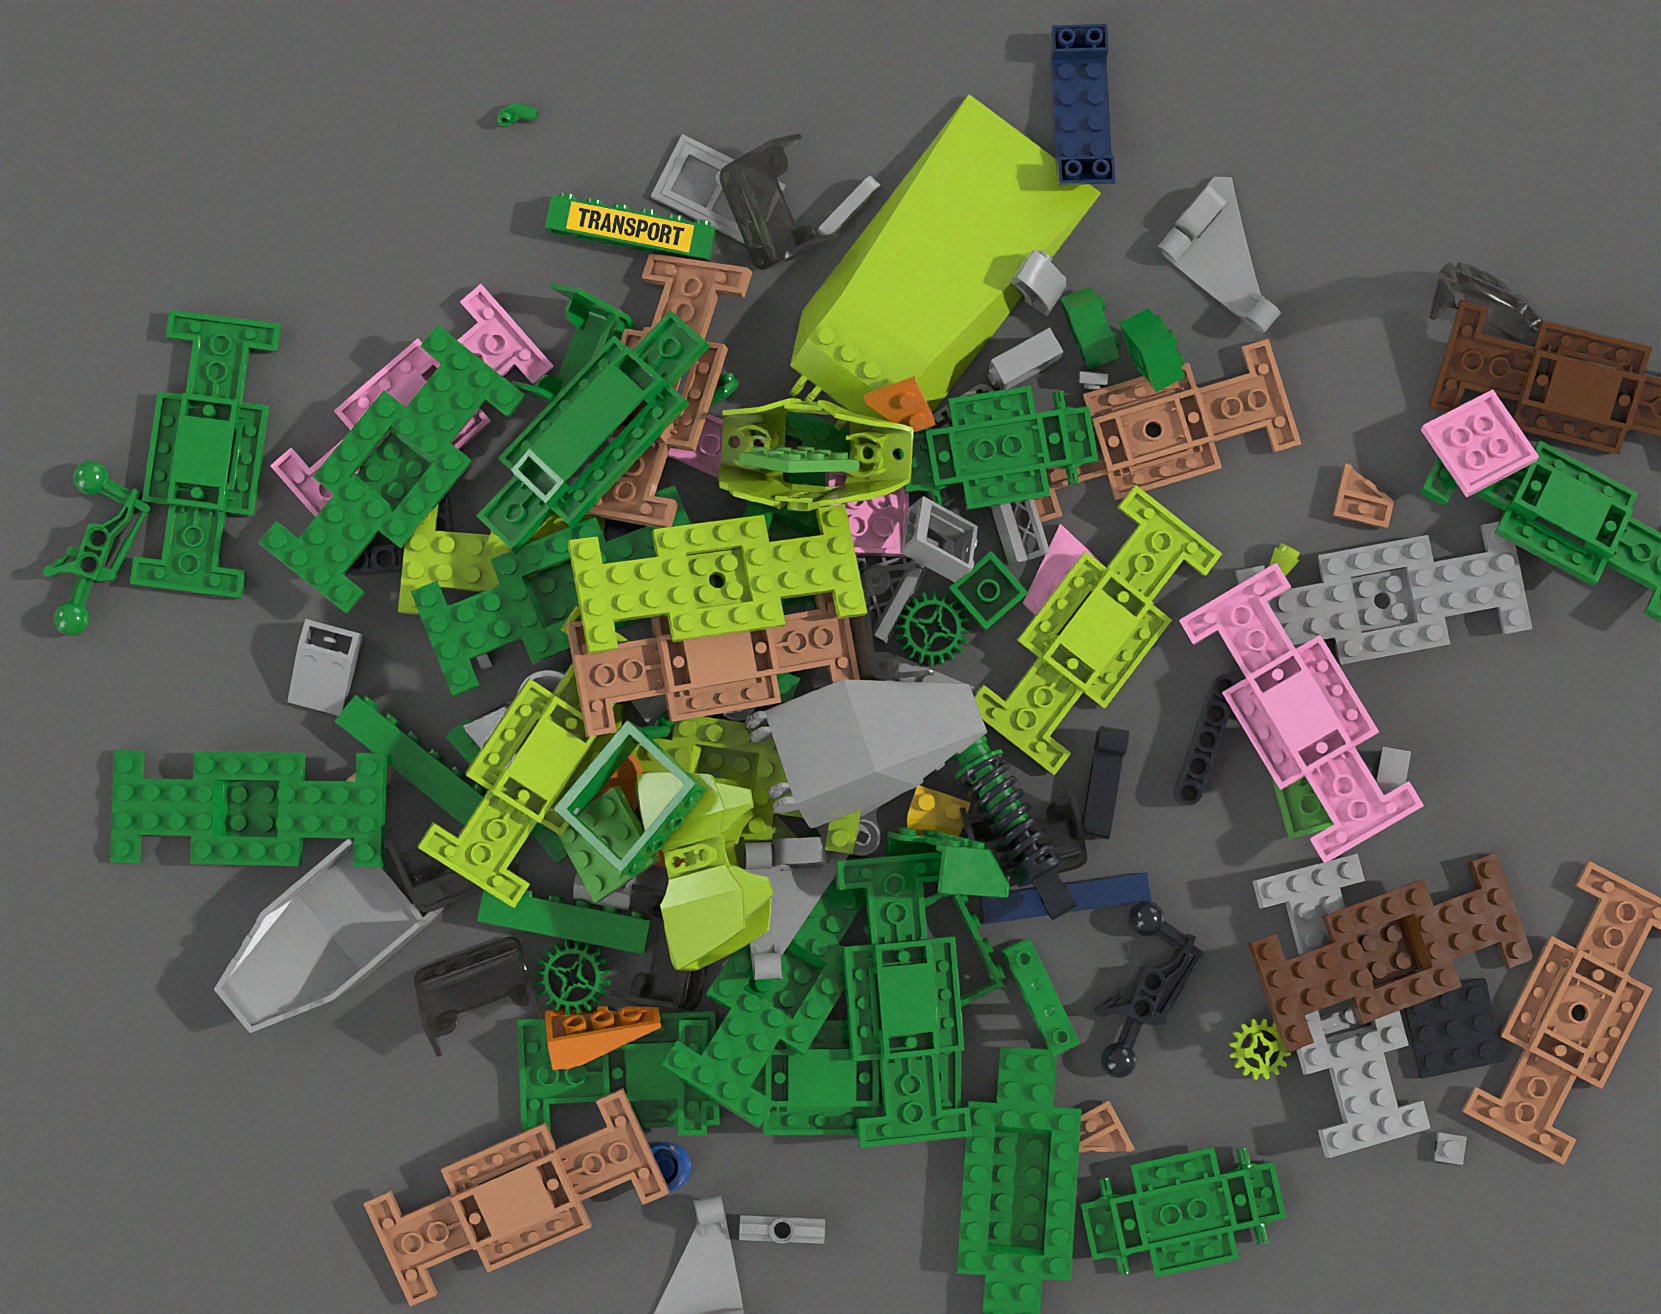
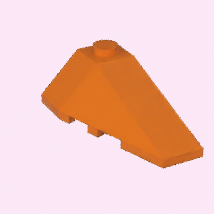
[545,1006,661,1070]

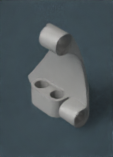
[1157,176,1282,333]
[744,837,849,980]
[654,1195,744,1314]

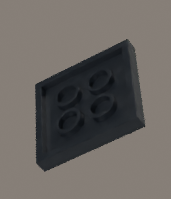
[1404,978,1504,1079]

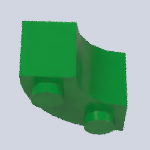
[1060,286,1121,369]

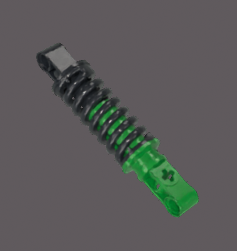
[952,736,1077,921]

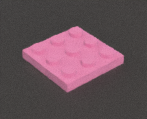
[1421,390,1539,498]
[825,471,909,557]

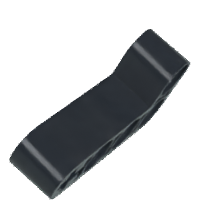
[1081,726,1129,840]

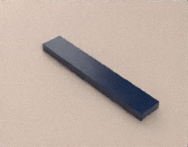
[980,873,1152,924]

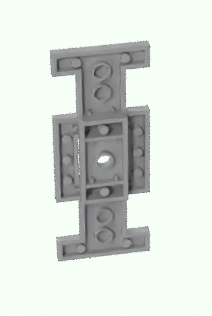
[1235,522,1533,665]

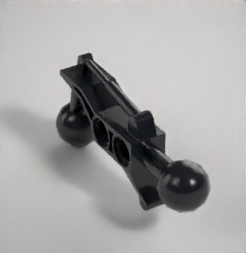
[1094,901,1203,1078]

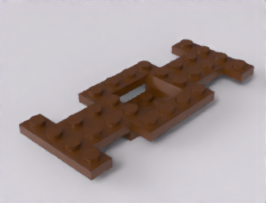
[1429,299,1661,455]
[1247,853,1534,1053]

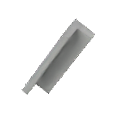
[991,500,1050,565]

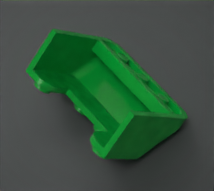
[885,827,1010,897]

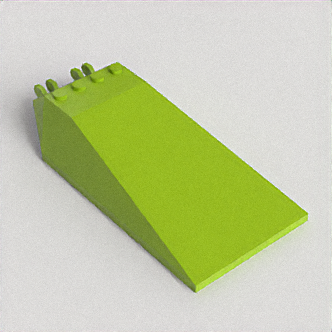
[790,94,1101,434]

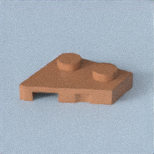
[1332,463,1394,529]
[1079,1101,1135,1152]

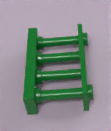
[1001,939,1080,1056]

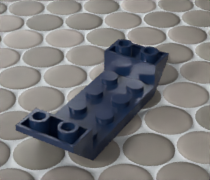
[1051,24,1115,185]

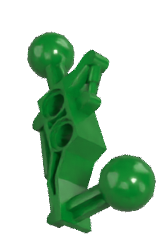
[43,460,151,636]

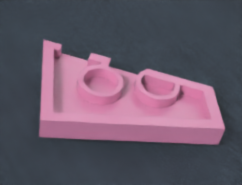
[1022,524,1100,615]

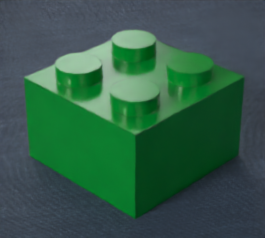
[1119,308,1185,393]
[948,551,1028,633]

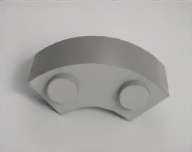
[1010,250,1067,317]

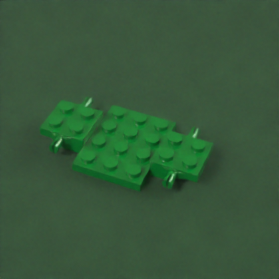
[898,386,1099,511]
[1080,1146,1287,1278]

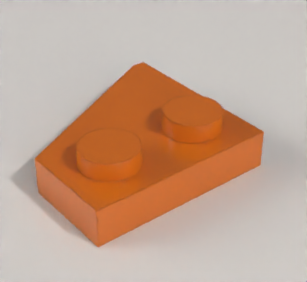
[864,376,935,433]

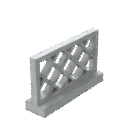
[849,538,941,645]

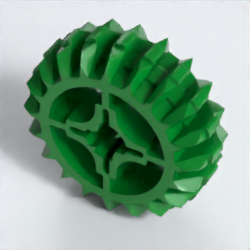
[895,591,970,667]
[535,939,611,1015]

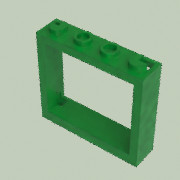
[554,720,707,878]
[863,892,1006,1007]

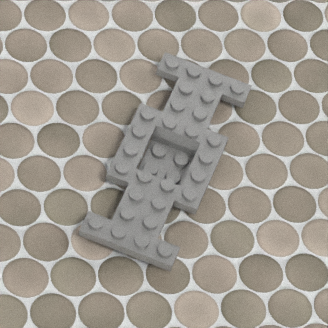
[1252,854,1430,1158]

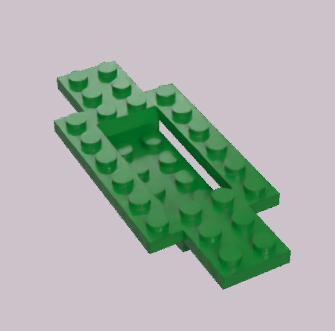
[477,310,710,553]
[957,1046,1082,1314]

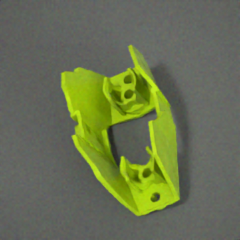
[718,398,913,511]
[635,772,774,971]

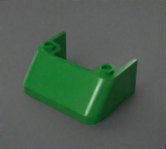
[511,283,634,404]

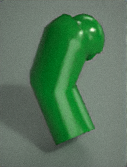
[497,102,538,127]
[710,373,738,407]
[640,711,676,739]

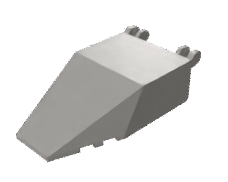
[745,679,987,828]
[214,838,445,1033]

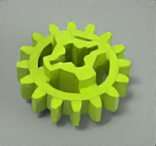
[1228,1018,1291,1080]

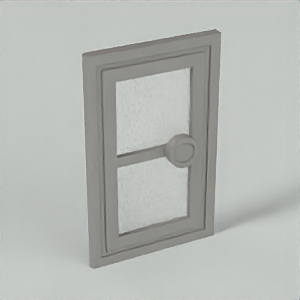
[650,134,786,249]

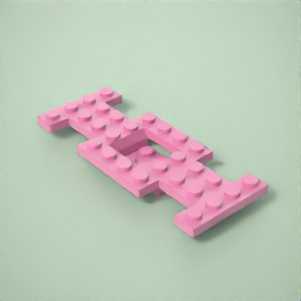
[270,284,554,517]
[1179,563,1424,864]

